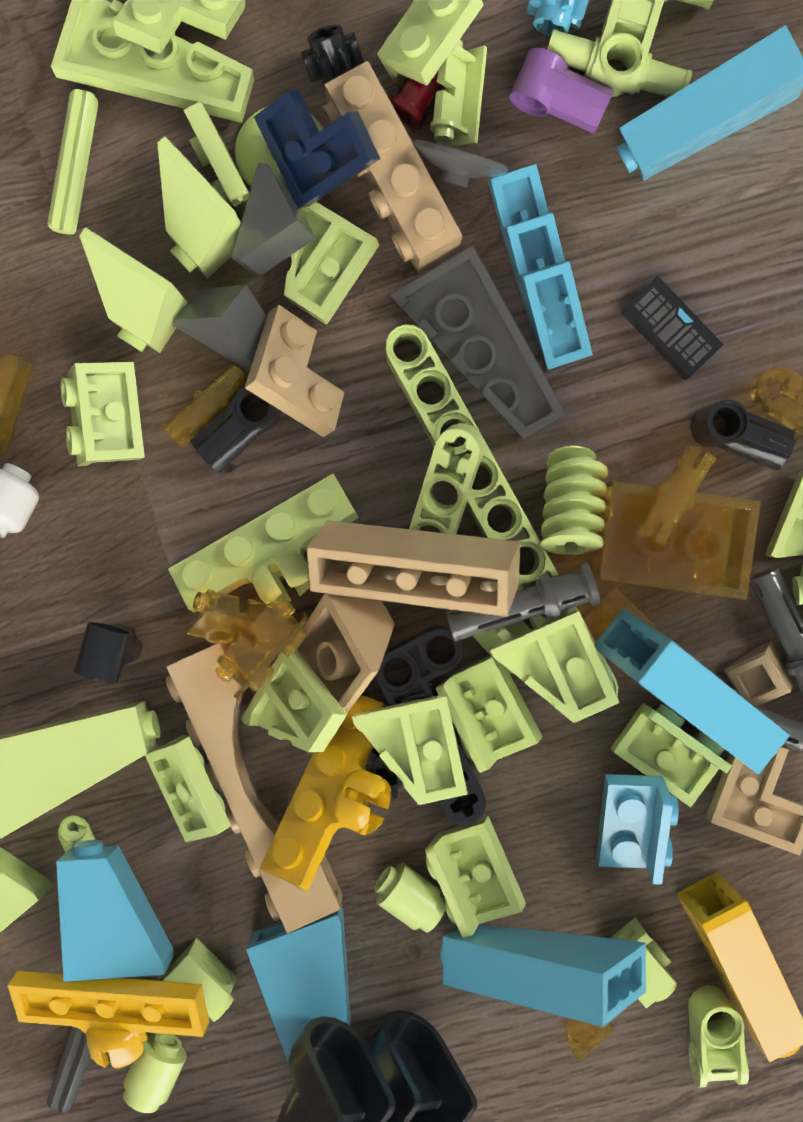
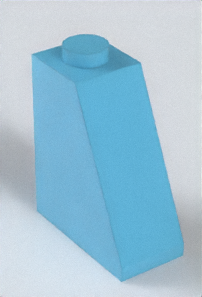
[56,840,174,982]

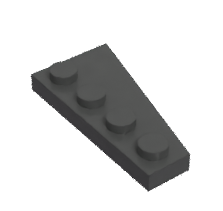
[390,246,566,439]

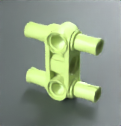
[547,0,714,98]

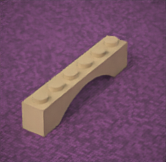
[166,639,343,933]

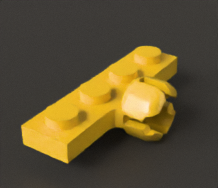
[259,695,392,891]
[8,971,209,1069]

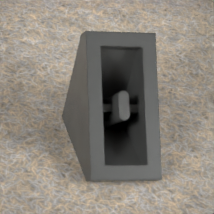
[231,162,316,276]
[173,284,267,372]

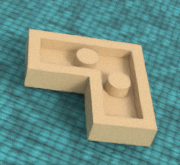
[245,305,344,437]
[705,746,803,856]

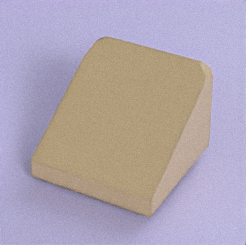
[724,641,795,706]

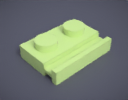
[183,101,250,219]

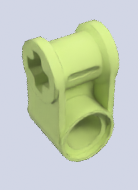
[688,985,749,1088]

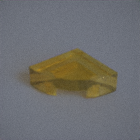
[565,1017,615,1062]

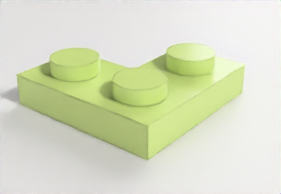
[114,0,245,54]

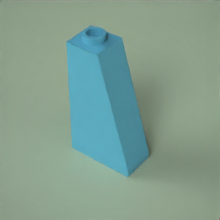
[616,25,803,181]
[594,608,790,775]
[246,904,351,1062]
[440,924,646,1027]

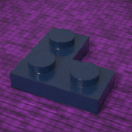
[254,90,381,209]

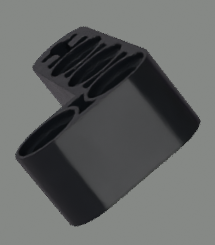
[376,625,486,825]

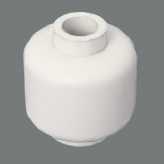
[0,463,39,538]

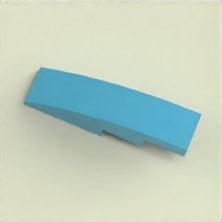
[487,164,593,370]

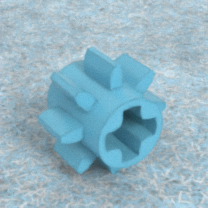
[526,0,589,37]

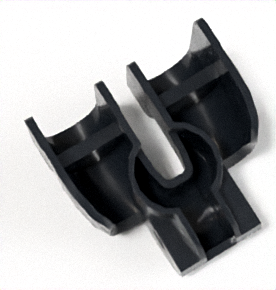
[277,1010,477,1122]

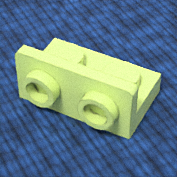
[61,362,145,466]
[145,735,231,842]

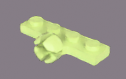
[168,474,359,613]

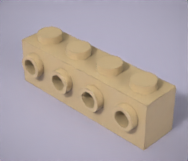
[322,61,463,274]
[307,520,520,616]

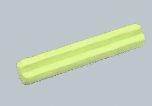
[47,89,99,235]

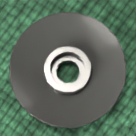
[413,139,508,188]

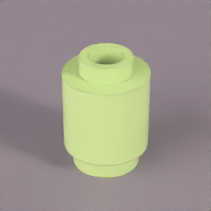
[374,863,446,933]
[123,1033,187,1113]

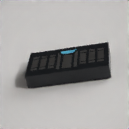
[620,276,724,380]

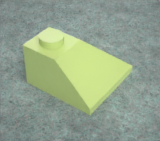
[157,136,241,279]
[80,227,188,353]

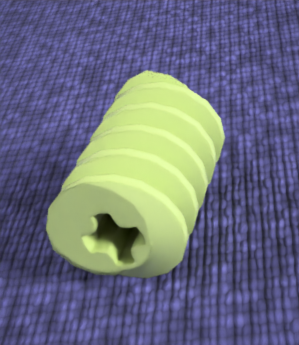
[540,445,608,555]

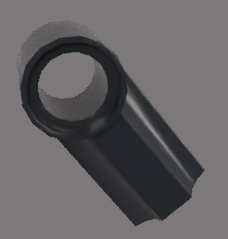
[190,387,282,473]
[690,399,796,470]
[74,622,143,683]

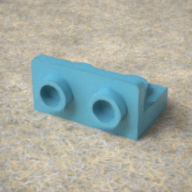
[596,774,679,884]

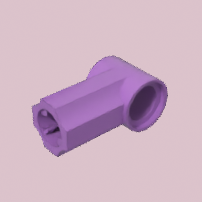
[509,48,614,134]

